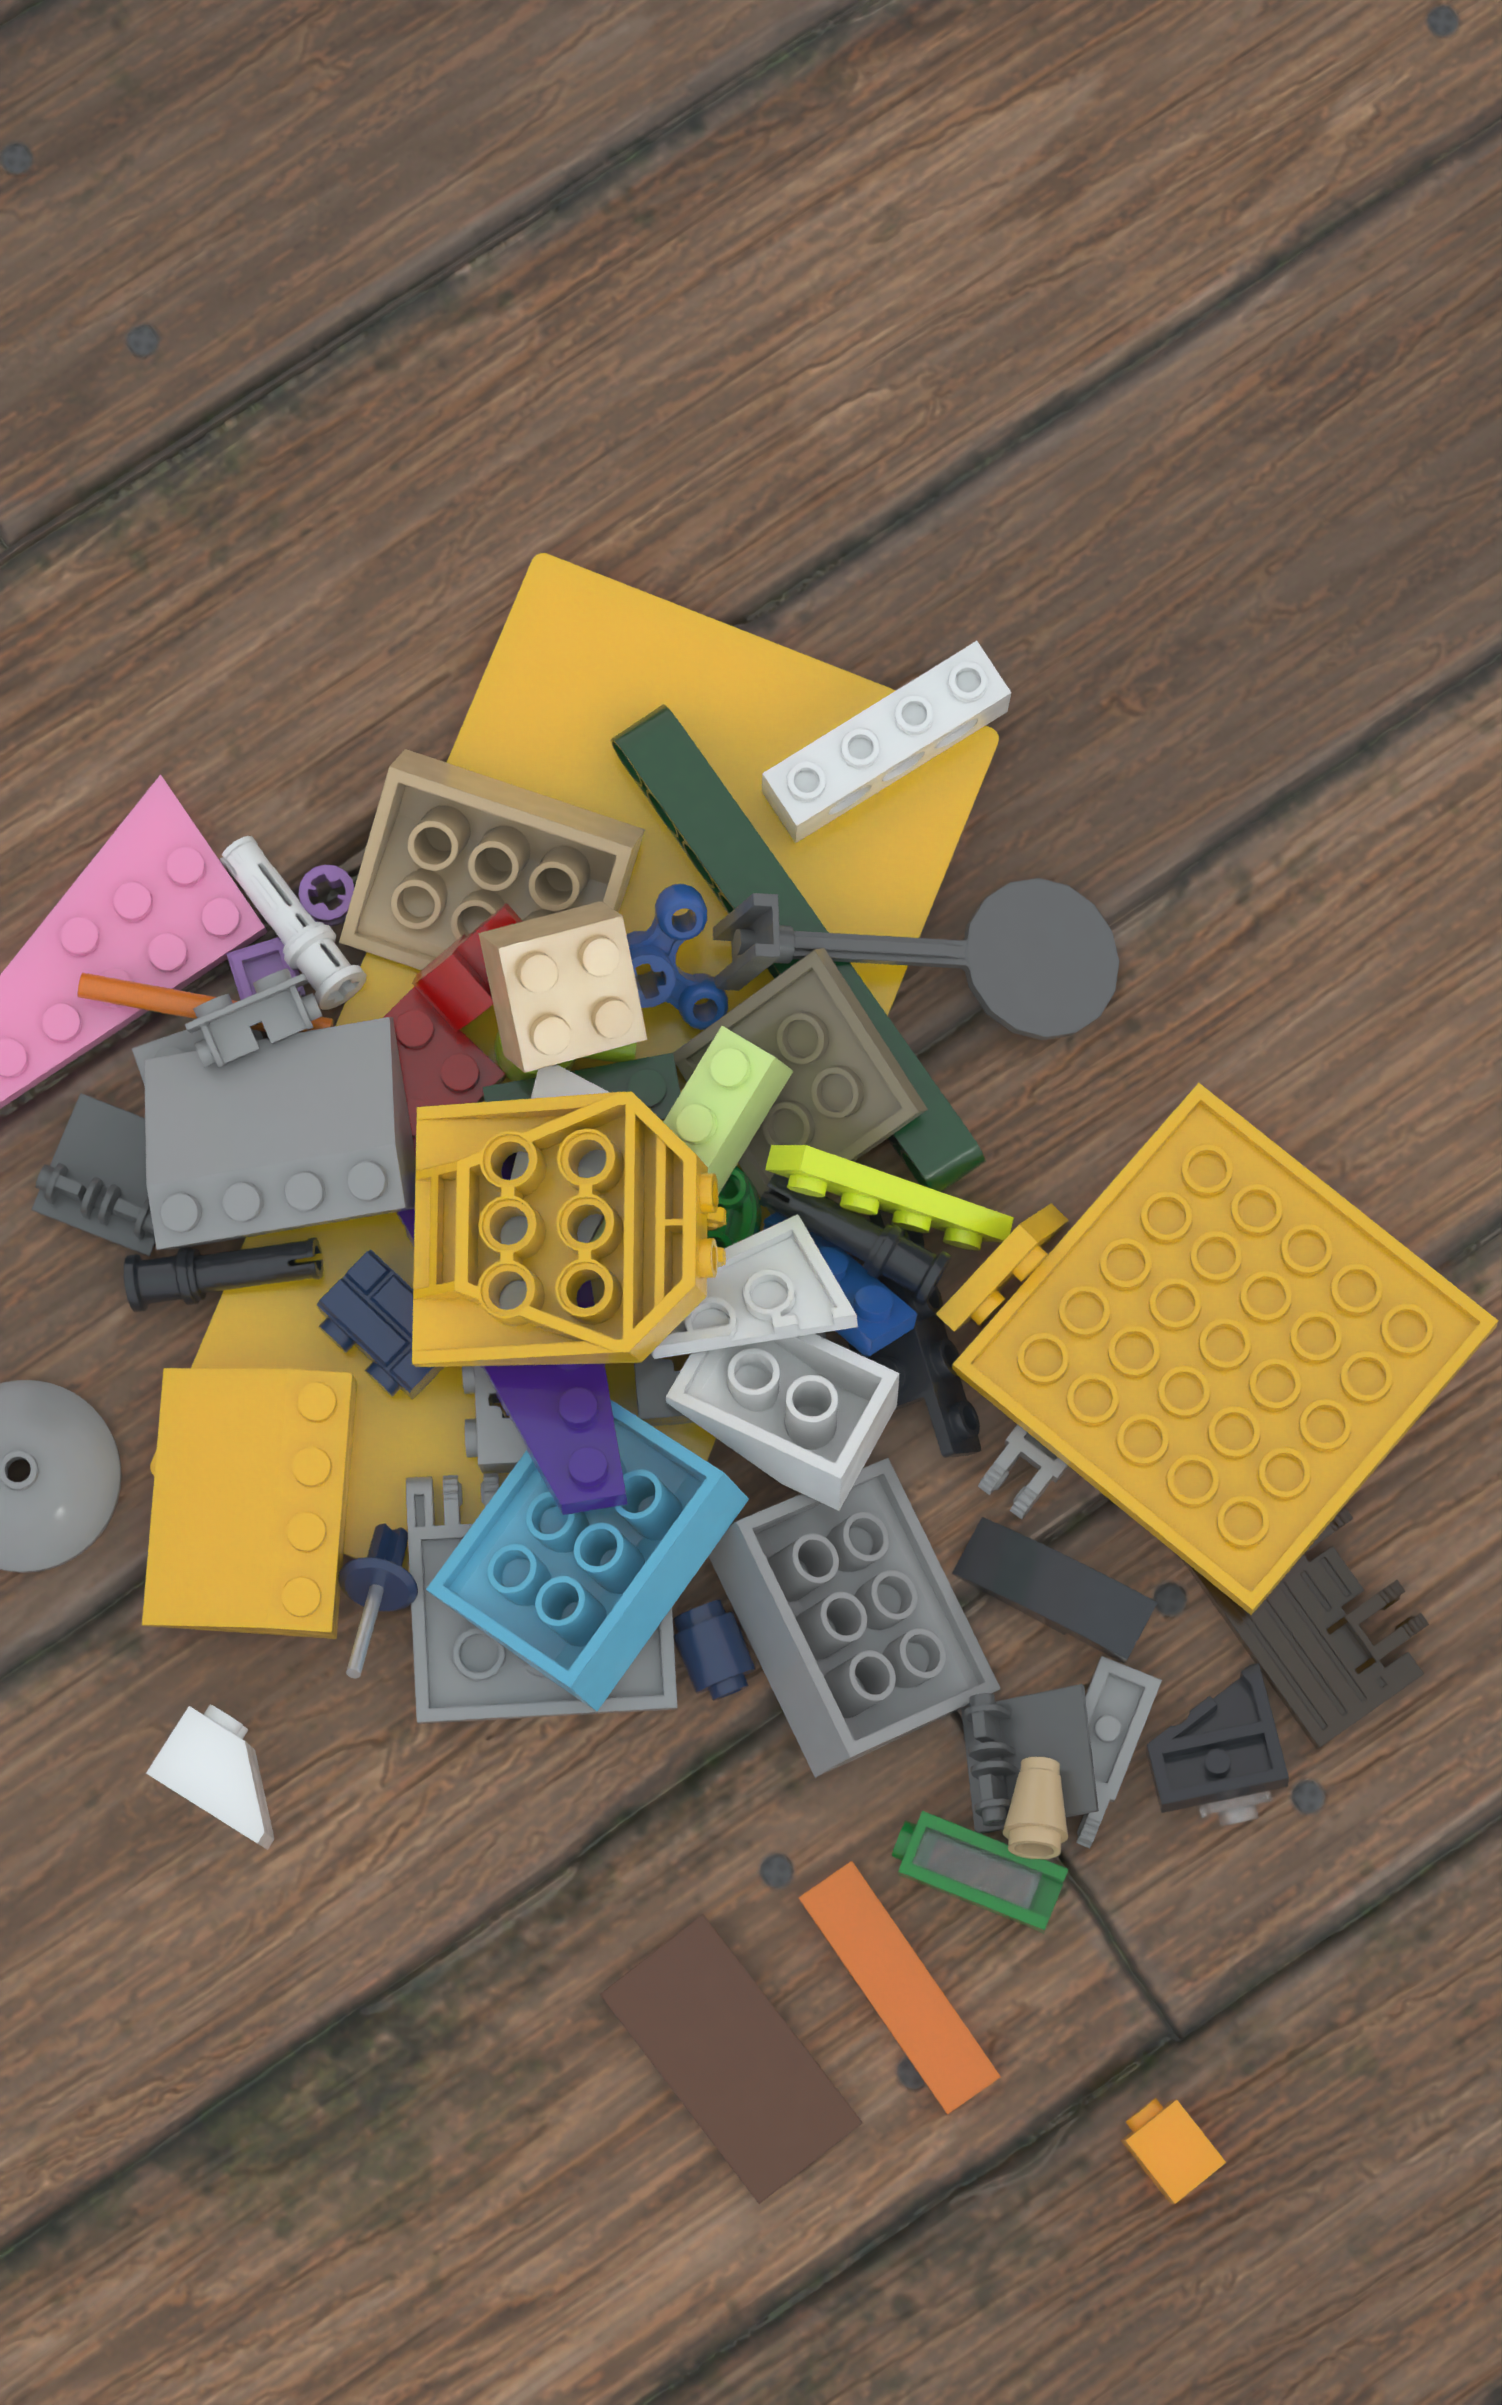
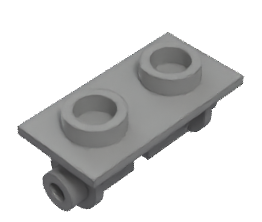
[185,968,323,1068]

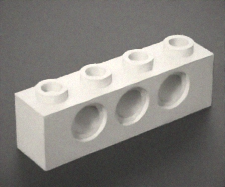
[762,641,1011,843]

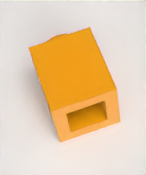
[1121,2097,1226,2204]

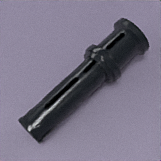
[759,1173,952,1306]
[124,1237,323,1312]

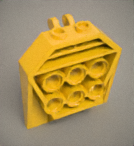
[412,1092,726,1367]

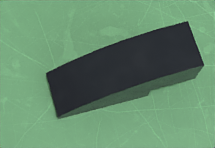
[952,1517,1158,1664]

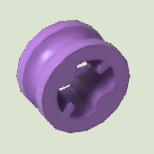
[298,864,355,927]

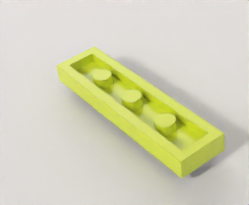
[765,1145,1014,1251]

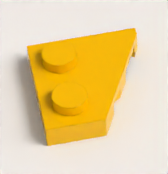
[936,1203,1069,1332]

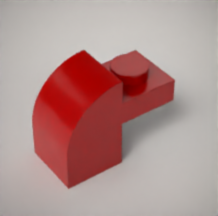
[412,903,523,1032]

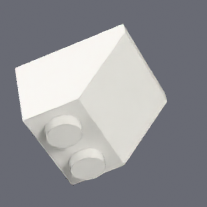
[146,1704,274,1850]

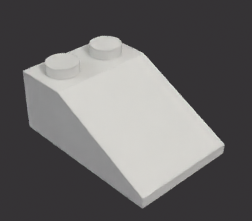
[666,1334,900,1511]

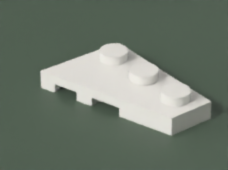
[651,1214,858,1359]

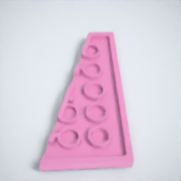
[0,774,267,1109]

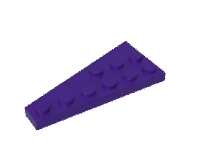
[396,1155,628,1515]

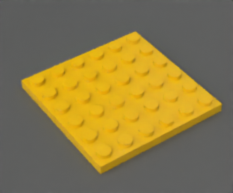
[952,1083,1498,1615]

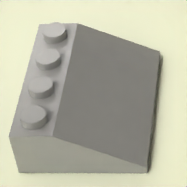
[144,1017,416,1250]
[708,1458,1001,1778]

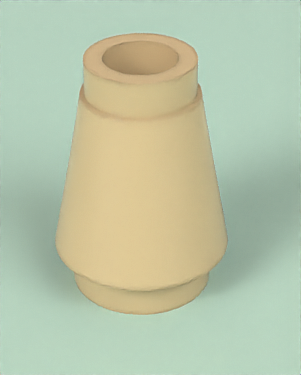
[1003,1757,1068,1859]

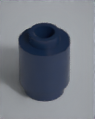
[673,1599,756,1701]

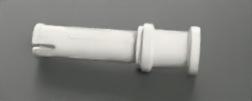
[220,836,367,1010]

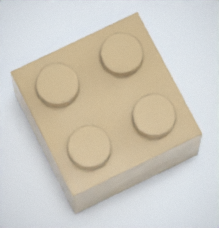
[478,901,648,1073]

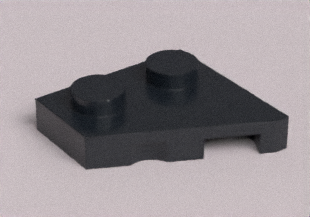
[1146,1663,1289,1813]

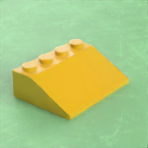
[142,1368,357,1639]

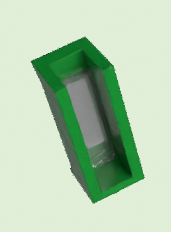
[891,1811,1068,1934]

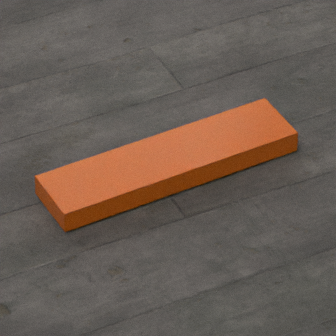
[798,1861,1001,2115]

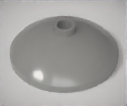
[0,1380,122,1573]

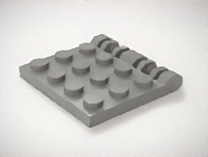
[406,1473,678,1724]

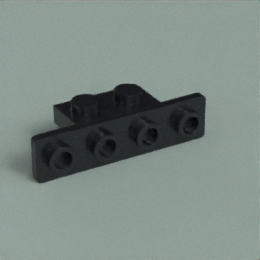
[847,1210,981,1458]

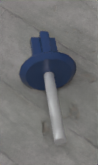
[338,1523,418,1678]

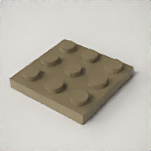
[673,948,928,1215]

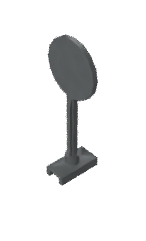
[713,878,1120,1040]

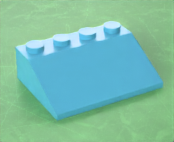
[426,1399,749,1711]

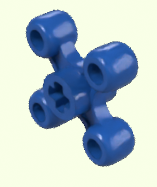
[627,884,728,1030]

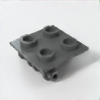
[31,1093,156,1257]
[961,1684,1099,1834]

